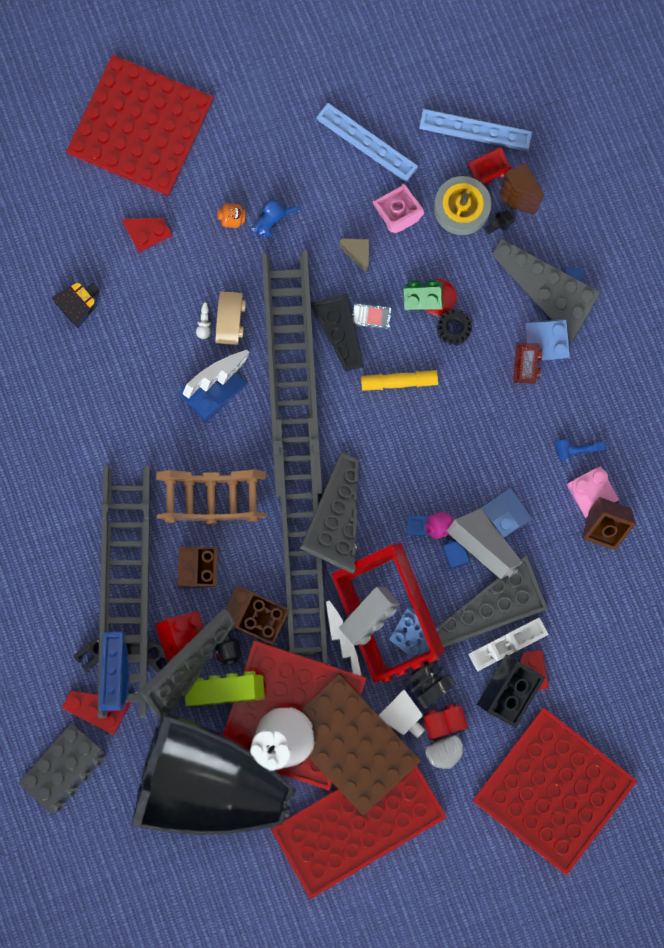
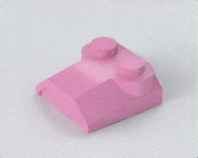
[372,184,424,233]
[567,466,619,518]

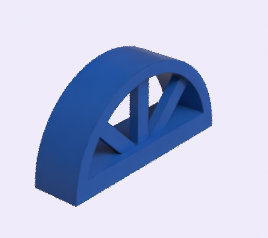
[99,632,129,711]

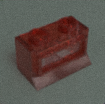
[513,342,542,384]

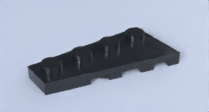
[310,294,364,372]

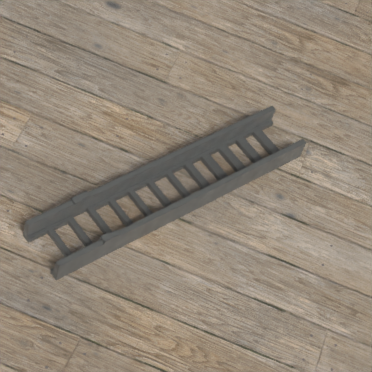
[98,465,151,718]

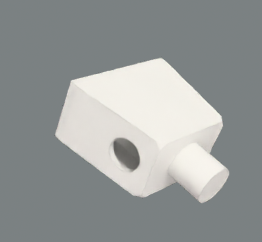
[379,690,425,738]

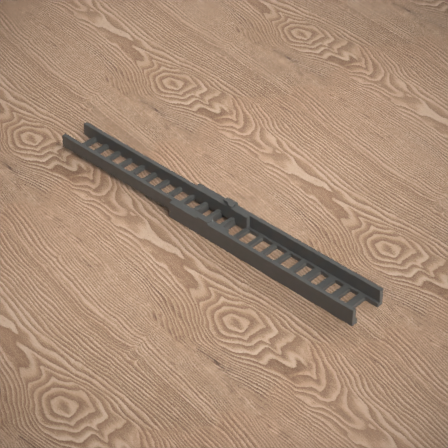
[262,250,328,664]

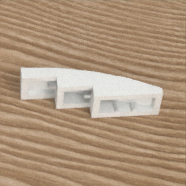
[183,350,250,399]
[326,601,361,675]
[468,617,549,671]

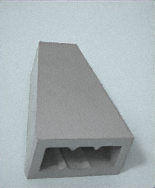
[446,509,522,579]

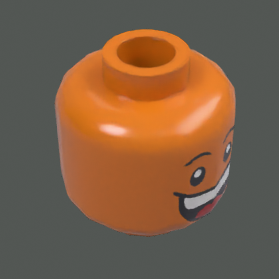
[217,203,245,228]

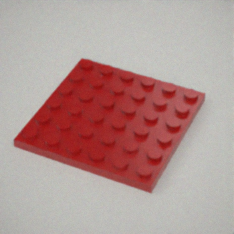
[66,54,214,197]
[223,640,366,790]
[472,707,637,876]

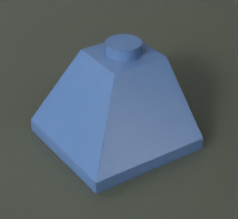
[480,488,532,538]

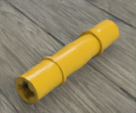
[361,370,438,391]

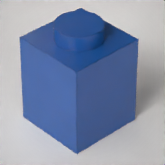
[442,539,469,570]

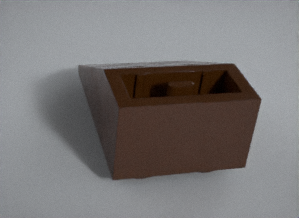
[225,585,289,645]

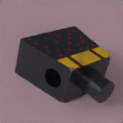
[52,282,100,329]

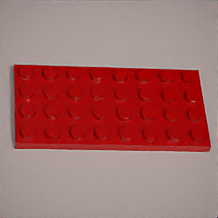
[271,766,447,899]

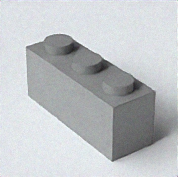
[339,587,400,645]

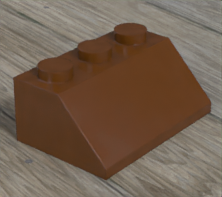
[499,163,544,215]

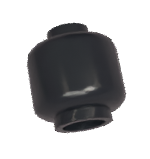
[215,635,242,665]

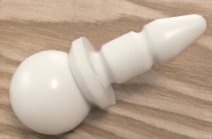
[196,302,211,339]

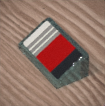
[352,303,391,329]

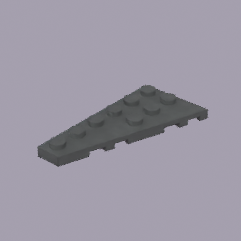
[493,239,600,342]
[300,452,358,574]
[437,555,548,648]
[140,609,235,721]

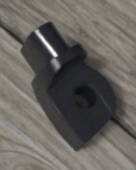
[484,210,515,234]

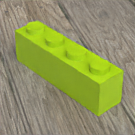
[185,671,264,707]

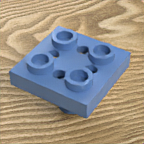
[389,607,440,658]

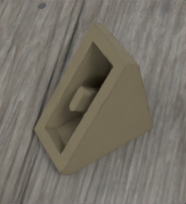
[339,239,369,272]

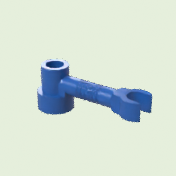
[555,439,607,460]

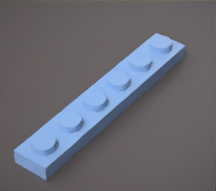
[317,103,418,183]
[419,109,532,151]

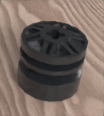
[404,660,456,709]

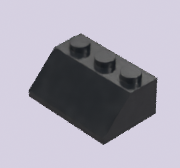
[476,654,546,728]

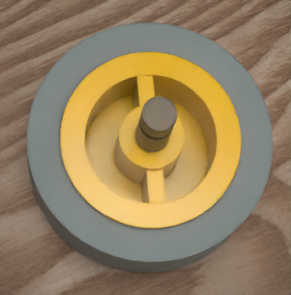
[434,176,491,235]

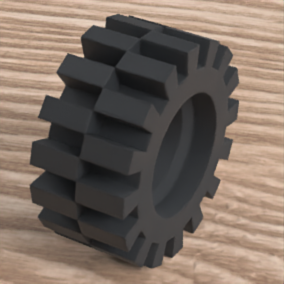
[437,309,472,346]

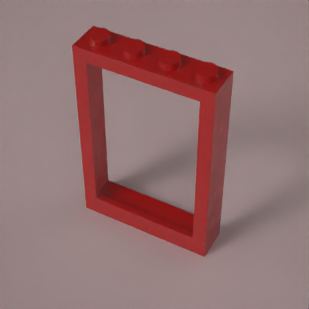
[331,543,445,684]

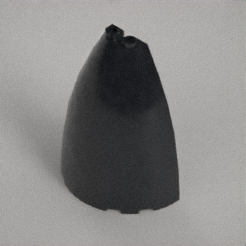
[132,712,296,835]

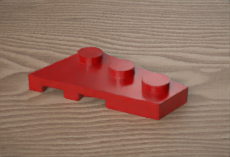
[62,691,131,735]

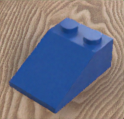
[178,357,247,423]

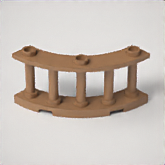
[156,469,267,525]

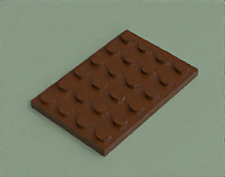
[300,673,421,816]

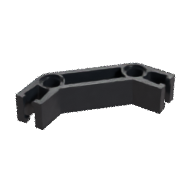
[73,638,166,673]

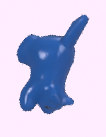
[251,199,301,238]

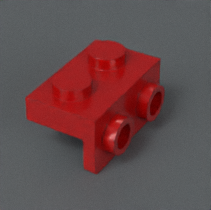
[467,147,513,186]

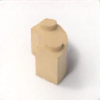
[215,291,246,345]

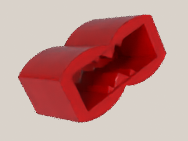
[423,703,468,740]

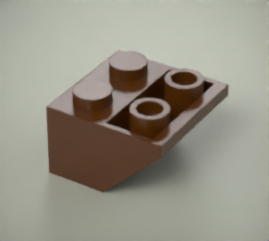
[178,547,218,588]

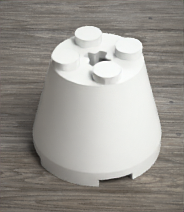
[251,707,315,771]

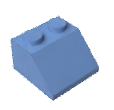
[525,319,570,361]

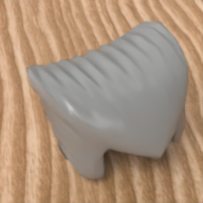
[426,735,463,769]

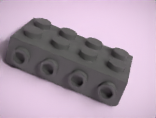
[19,723,106,814]

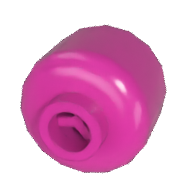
[425,511,454,539]

